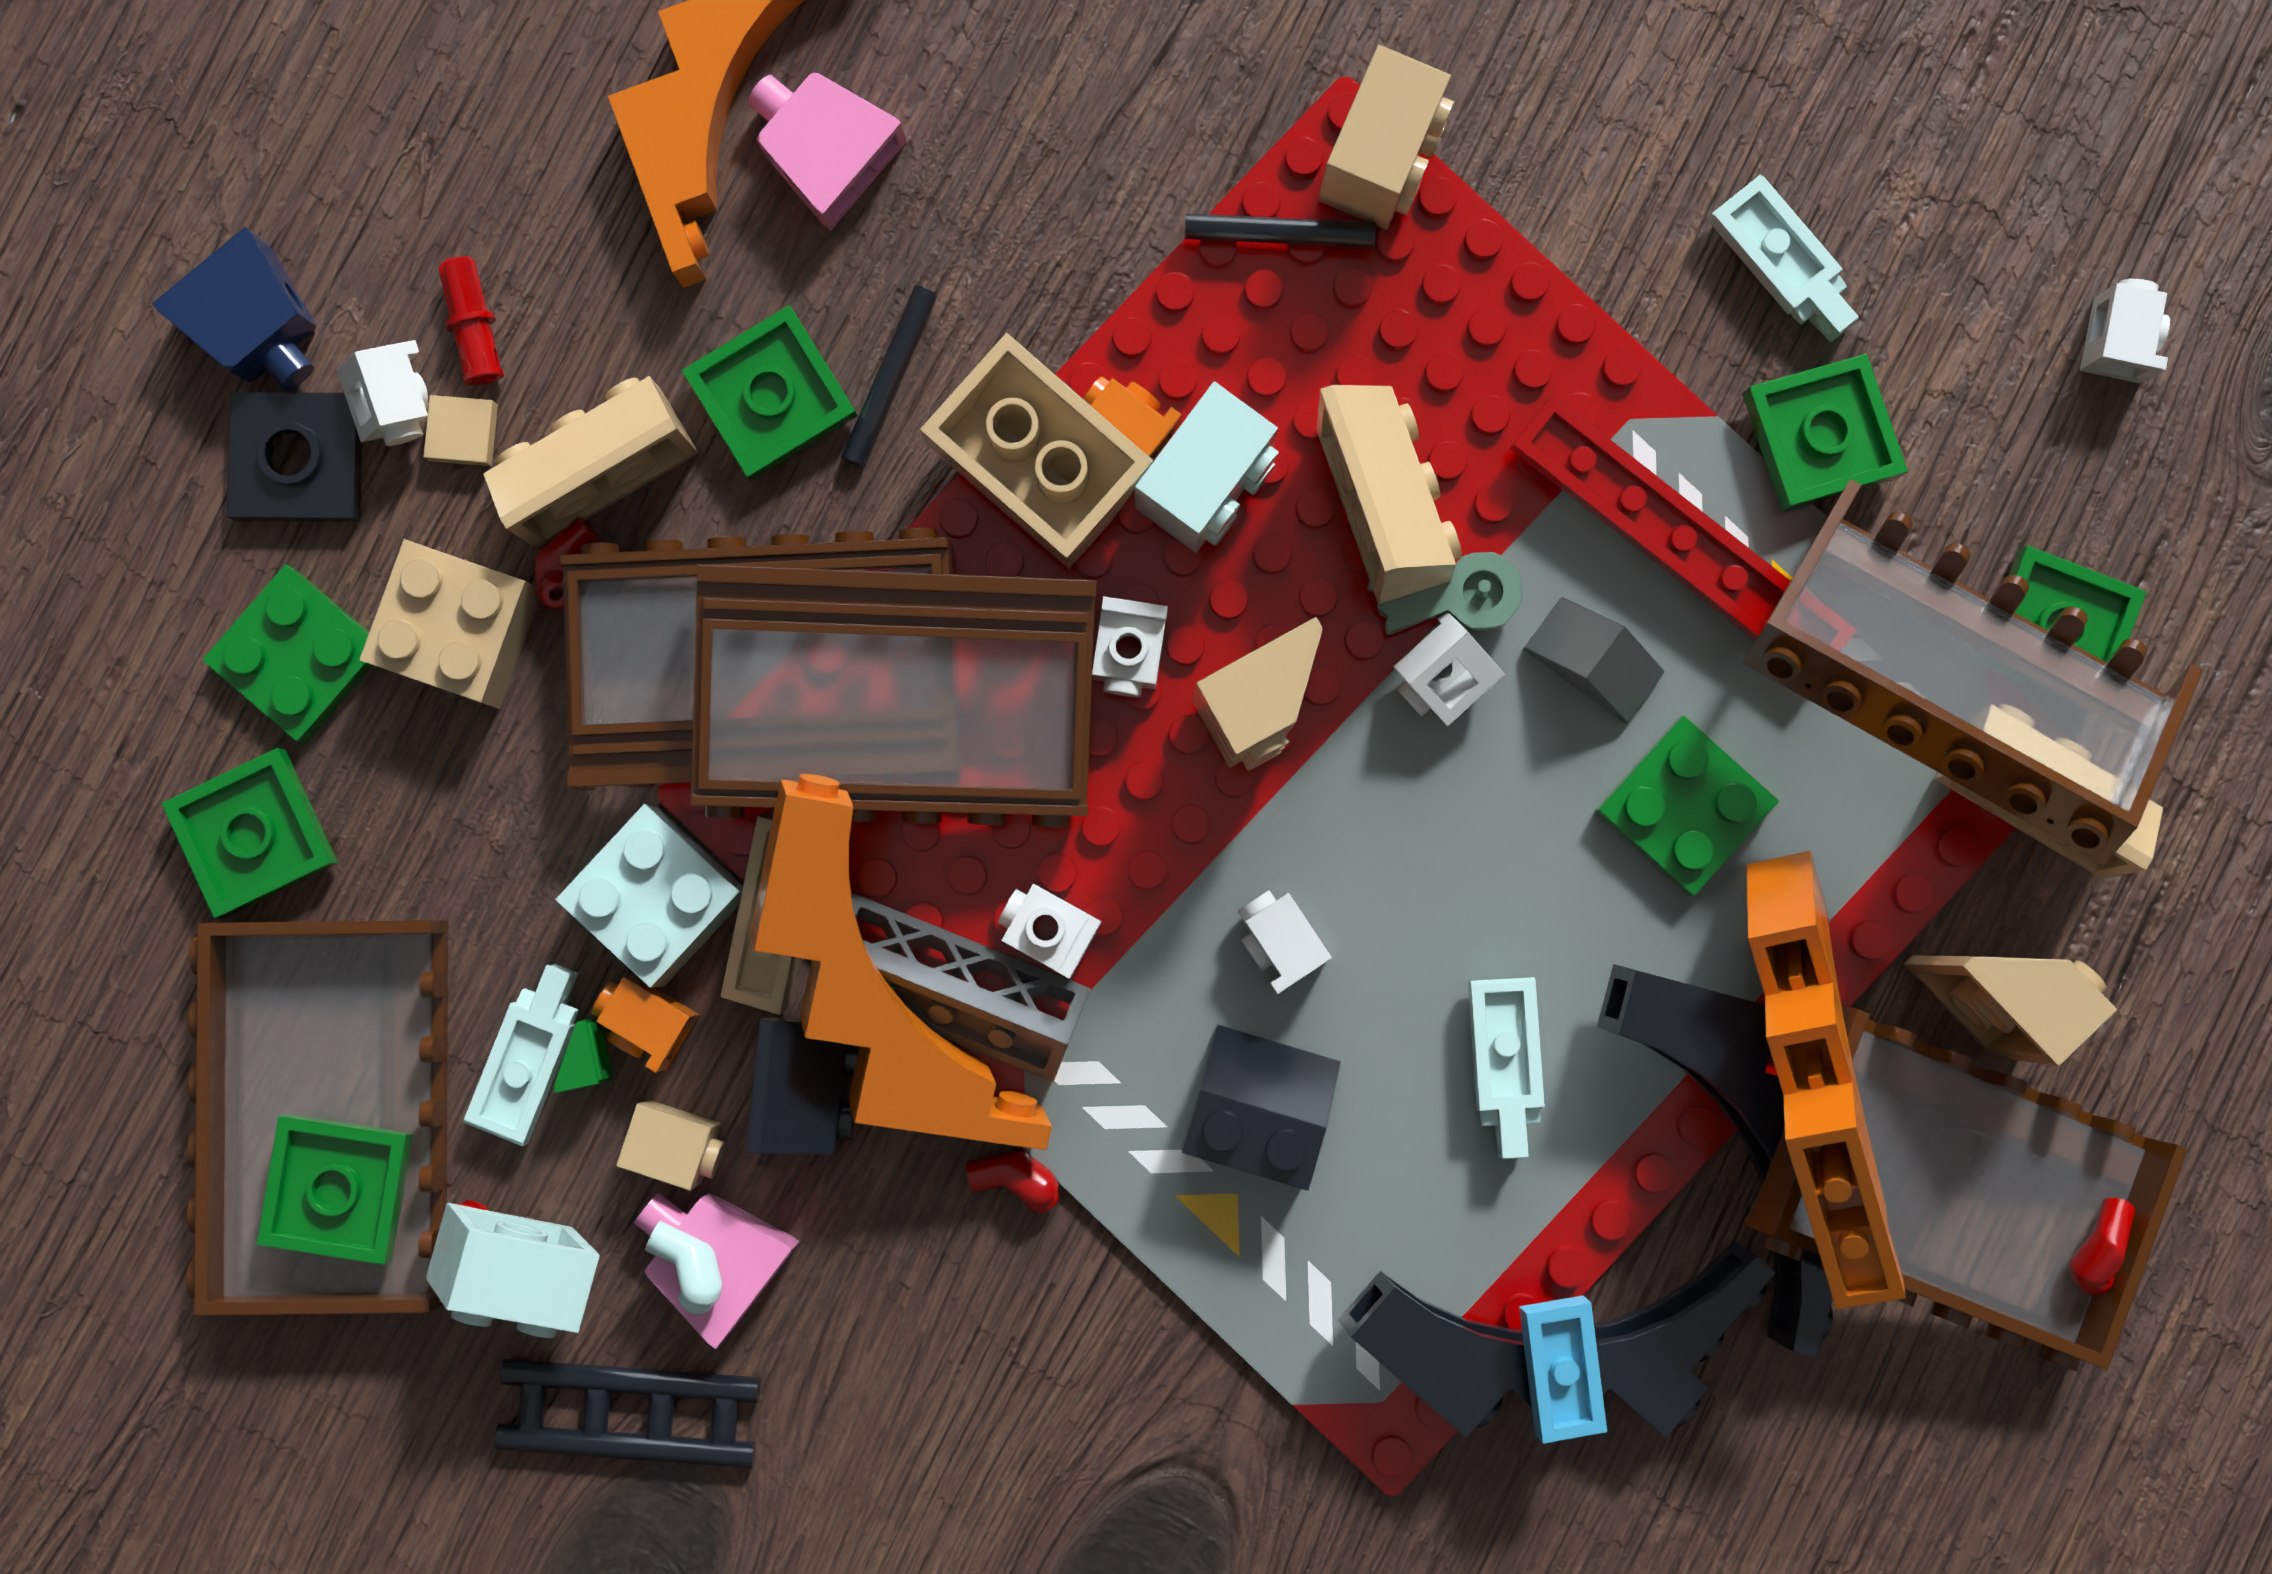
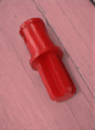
[438,256,505,386]

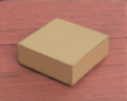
[424,395,498,466]

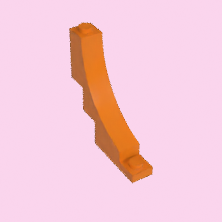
[608,0,805,288]
[750,774,1052,1150]
[1747,850,1906,1310]

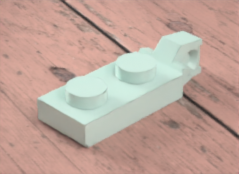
[1708,174,1859,342]
[463,964,579,1146]
[1468,977,1545,1159]

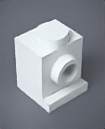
[2080,279,2170,383]
[336,340,428,446]
[1092,596,1168,697]
[1393,611,1506,726]
[997,884,1102,979]
[1238,890,1332,994]

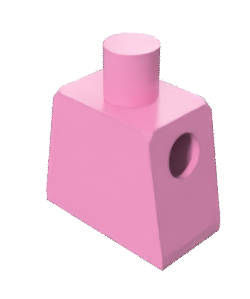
[747,73,907,231]
[634,1193,800,1349]

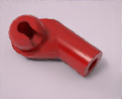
[535,516,600,610]
[966,1151,1059,1213]
[2069,1197,2135,1296]

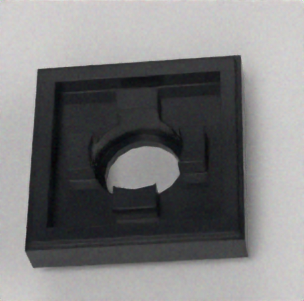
[227,392,362,522]

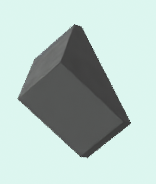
[1523,597,1665,724]

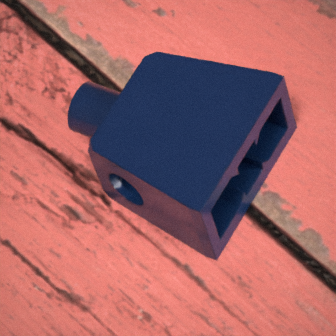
[152,226,316,390]

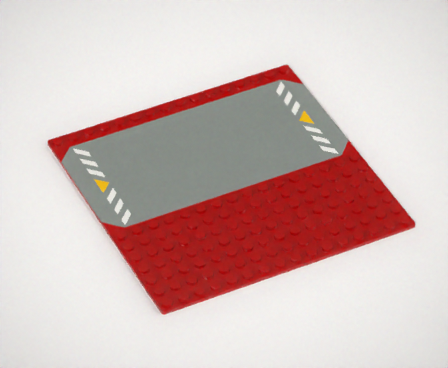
[657,76,2073,1496]

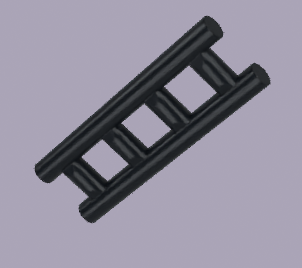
[494,1359,761,1468]

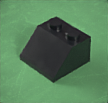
[746,1015,860,1155]
[1181,1025,1341,1191]

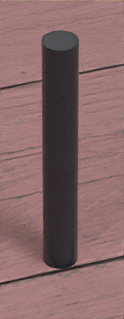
[1185,213,1376,248]
[841,285,937,468]

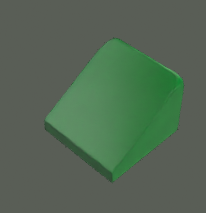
[553,1018,614,1093]

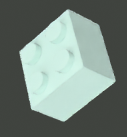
[1135,381,1279,553]
[555,804,743,988]
[426,1203,600,1338]

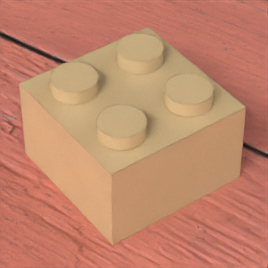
[1318,44,1455,230]
[360,539,540,709]

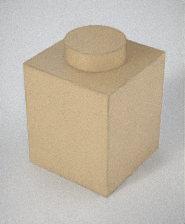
[616,1100,725,1190]

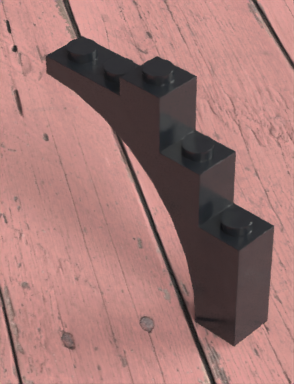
[1597,964,1891,1357]
[1338,1241,1776,1438]

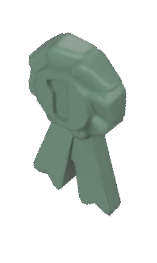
[1367,552,1523,635]

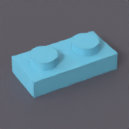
[1519,1296,1607,1444]

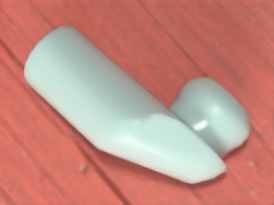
[645,1221,723,1315]

